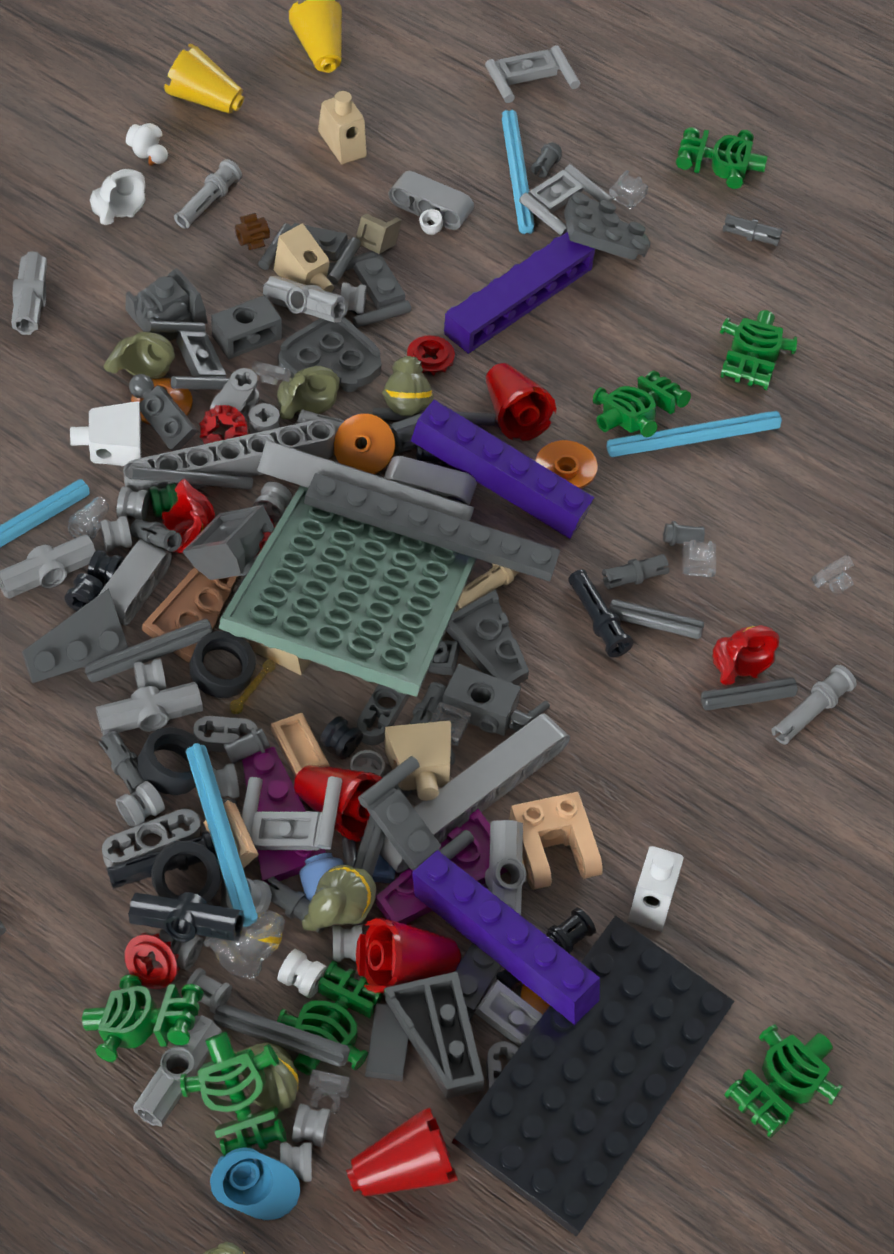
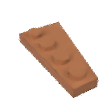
[142,567,239,663]

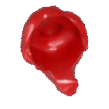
[162,479,215,554]
[712,625,780,685]

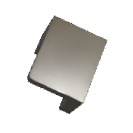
[356,214,402,254]

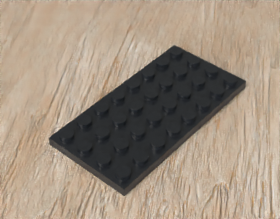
[451,915,735,1236]

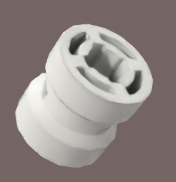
[277,949,328,999]

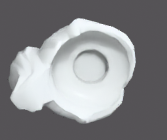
[90,169,145,225]

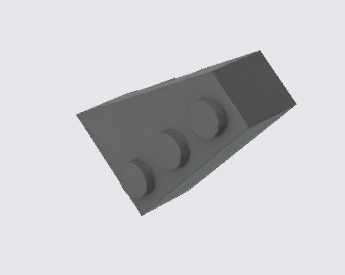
[384,972,484,1099]

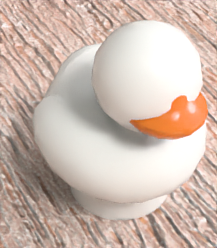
[126,123,168,166]

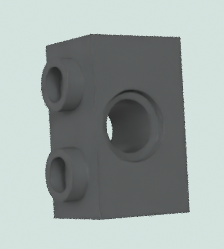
[211,295,282,360]
[442,664,521,736]

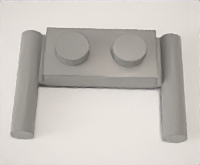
[485,46,580,103]
[519,164,613,236]
[242,777,342,850]

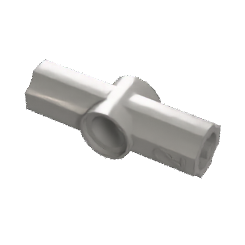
[11,252,47,335]
[263,276,348,323]
[0,535,95,599]
[96,682,203,735]
[485,820,526,915]
[133,1015,222,1127]

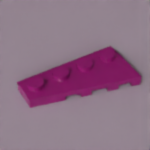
[242,746,326,885]
[375,808,508,925]

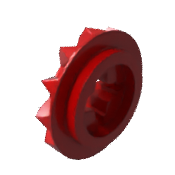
[407,335,455,376]
[199,405,248,444]
[124,932,181,989]

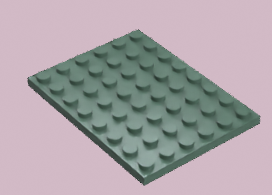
[219,485,477,697]

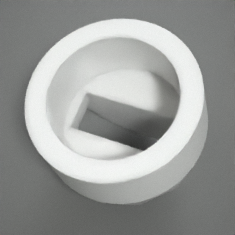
[419,209,443,235]

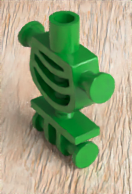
[676,127,768,189]
[720,310,798,391]
[593,370,691,437]
[277,960,384,1075]
[82,975,204,1062]
[724,1024,843,1138]
[180,1032,287,1156]

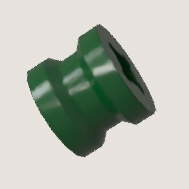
[149,483,178,518]

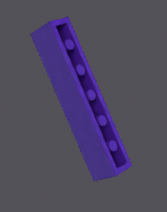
[444,232,595,354]
[411,399,595,539]
[412,850,600,1025]

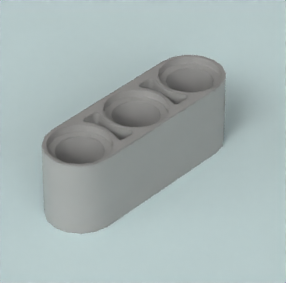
[388,171,474,230]
[384,456,477,505]
[99,540,172,626]

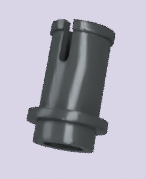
[531,142,562,178]
[663,521,705,547]
[223,728,270,764]

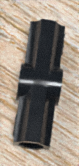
[128,892,244,942]

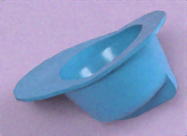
[210,1147,300,1220]

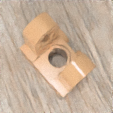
[509,792,603,890]

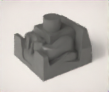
[125,268,208,341]
[183,505,274,580]

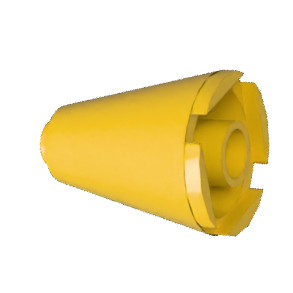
[289,0,342,73]
[164,43,245,114]

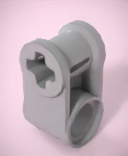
[210,368,259,427]

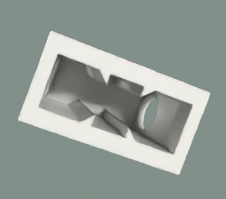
[70,402,141,466]
[628,846,684,932]

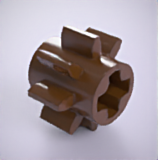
[235,213,270,250]

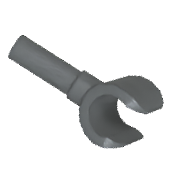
[509,701,550,731]

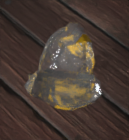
[204,911,285,979]

